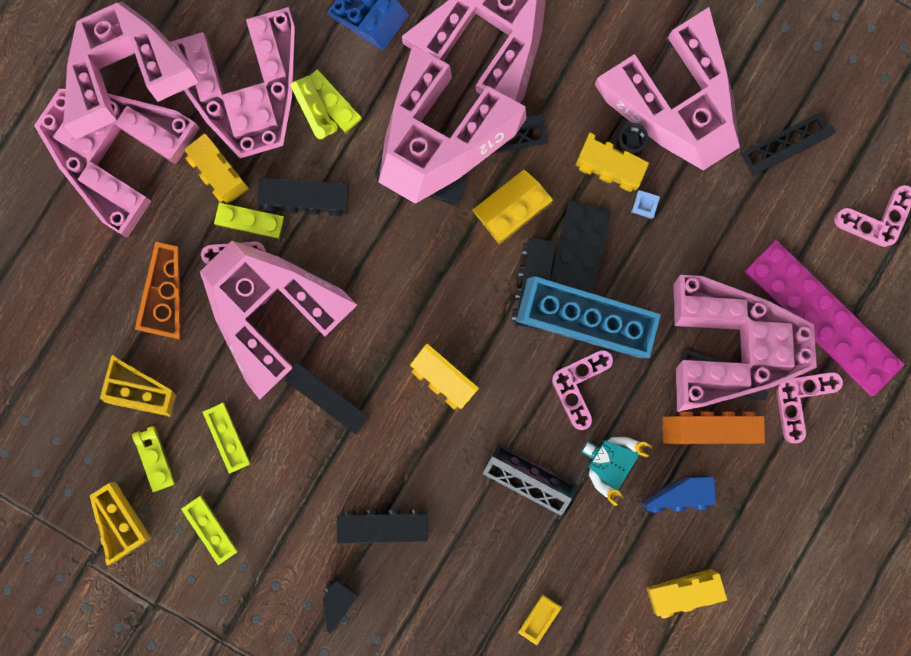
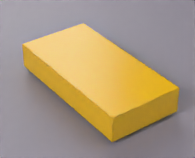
[518,594,562,645]

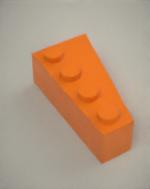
[135,242,181,340]
[663,412,765,444]

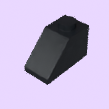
[323,578,359,634]

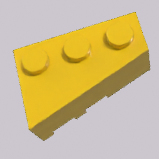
[184,134,249,205]
[100,355,176,417]
[90,482,151,566]
[647,569,727,618]

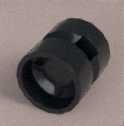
[616,123,648,156]

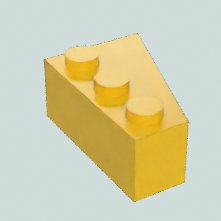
[576,133,649,192]

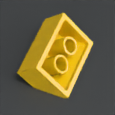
[472,170,553,245]
[410,344,479,410]

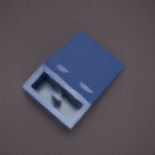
[327,0,409,51]
[640,475,716,512]

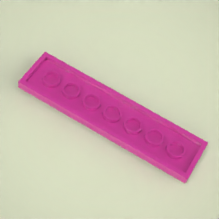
[744,240,905,396]

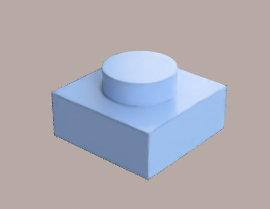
[631,190,660,219]

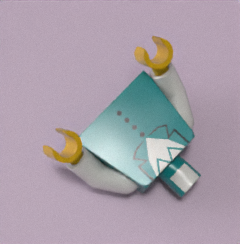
[581,437,652,506]

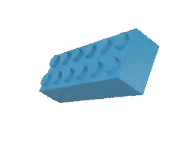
[516,277,661,358]

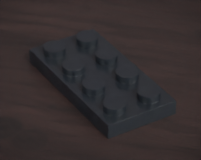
[550,201,612,294]

